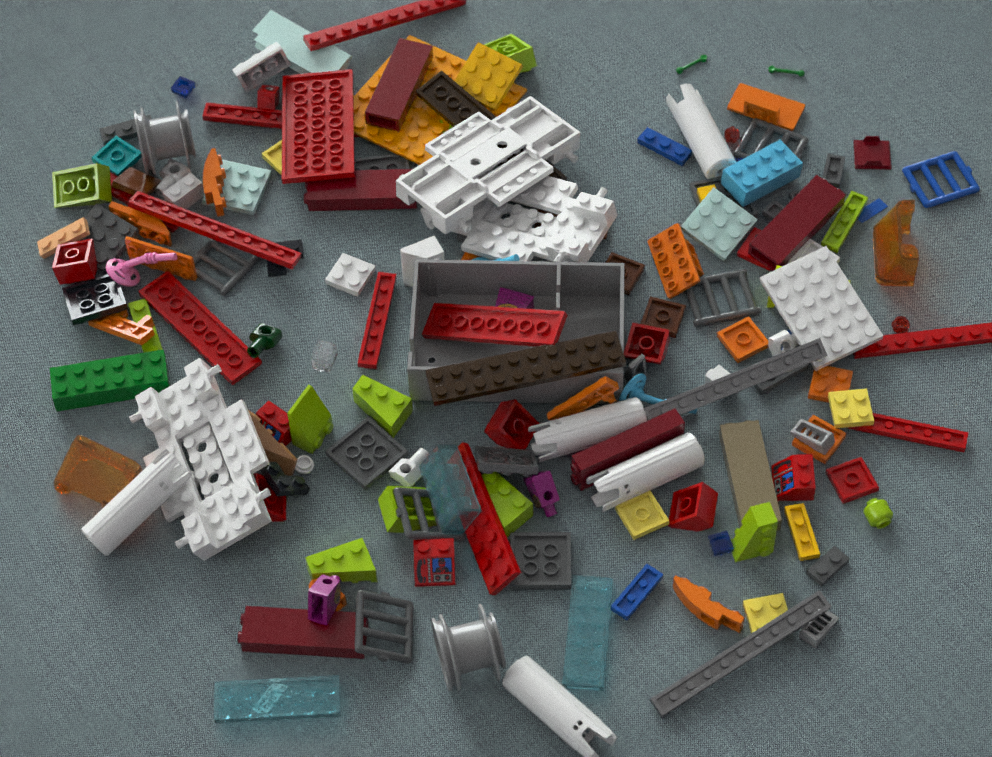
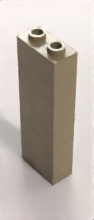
[719,420,782,531]

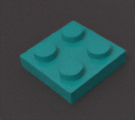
[91,136,142,176]

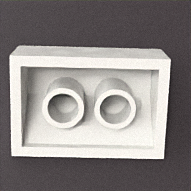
[232,42,291,93]
[400,236,445,288]

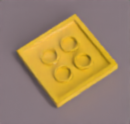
[454,42,523,111]

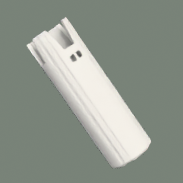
[666,83,736,179]
[528,397,647,462]
[586,432,705,512]
[81,449,192,556]
[502,656,617,757]

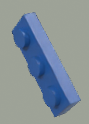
[637,127,692,166]
[611,564,663,620]

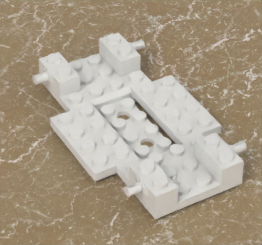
[396,96,580,235]
[420,161,618,262]
[129,358,272,561]

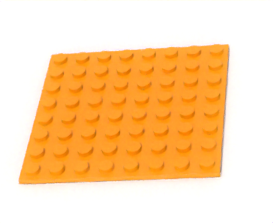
[354,35,527,165]

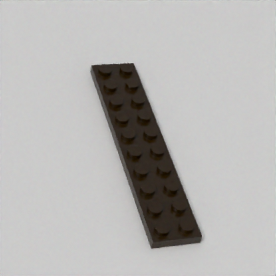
[416,70,567,181]
[425,330,626,406]

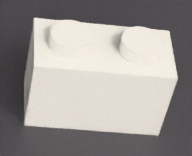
[163,172,204,209]

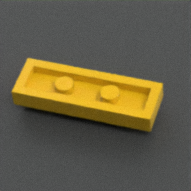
[784,503,820,561]

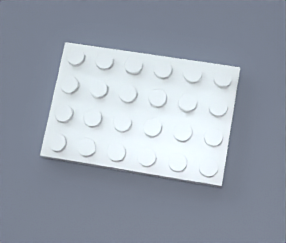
[760,246,883,371]

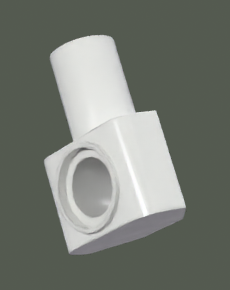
[155,159,191,197]
[768,330,799,356]
[389,448,430,487]

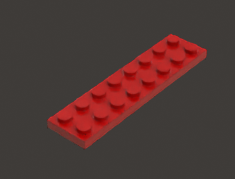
[138,271,262,386]
[421,303,568,347]
[438,442,521,596]

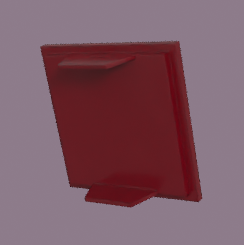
[853,136,891,170]

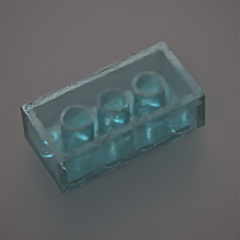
[419,444,481,533]

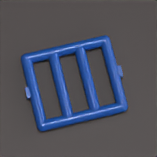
[902,151,980,208]

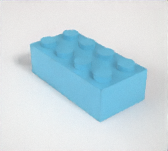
[721,140,803,207]

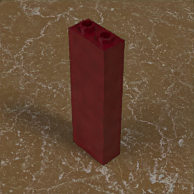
[365,38,433,132]
[304,169,417,211]
[748,175,846,271]
[570,408,685,491]
[237,606,369,659]

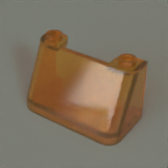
[873,200,919,286]
[53,435,143,508]

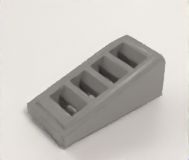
[624,354,647,383]
[790,418,835,455]
[799,611,839,648]

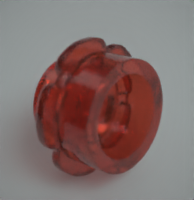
[724,126,740,144]
[891,316,910,333]

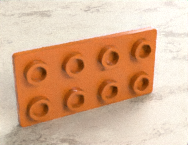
[727,83,805,131]
[647,223,704,299]
[124,236,197,281]

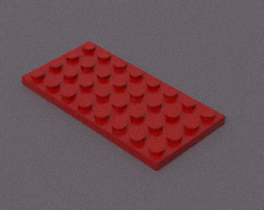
[282,69,355,184]

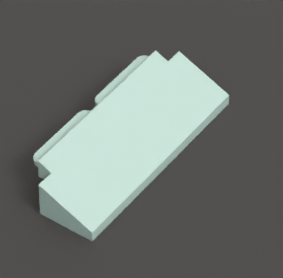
[252,10,353,74]

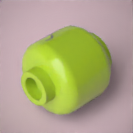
[864,498,893,529]

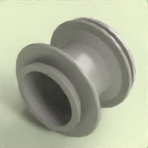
[133,101,196,175]
[431,604,506,691]

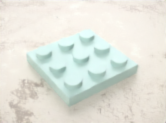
[202,160,272,216]
[681,187,758,261]

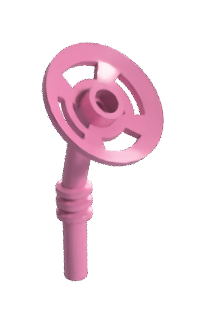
[106,252,177,287]

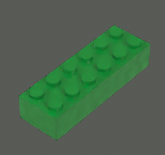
[50,349,170,412]

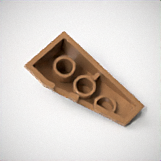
[248,410,298,476]

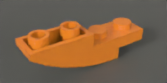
[203,148,227,217]
[108,201,172,247]
[673,575,745,633]

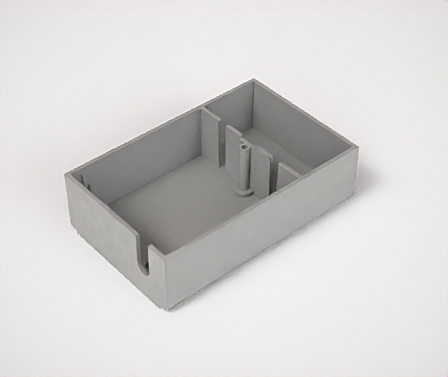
[407,259,624,404]

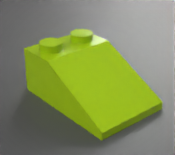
[484,34,537,73]
[52,163,112,208]
[287,384,333,454]
[378,486,449,533]

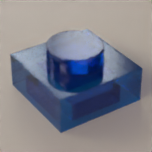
[171,76,196,98]
[708,530,734,557]

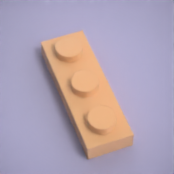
[37,217,90,259]

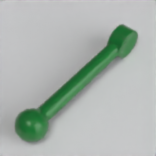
[676,54,707,74]
[768,66,805,77]

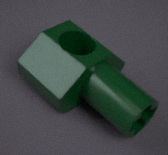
[247,323,283,358]

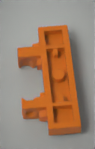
[88,310,155,345]
[546,376,619,421]

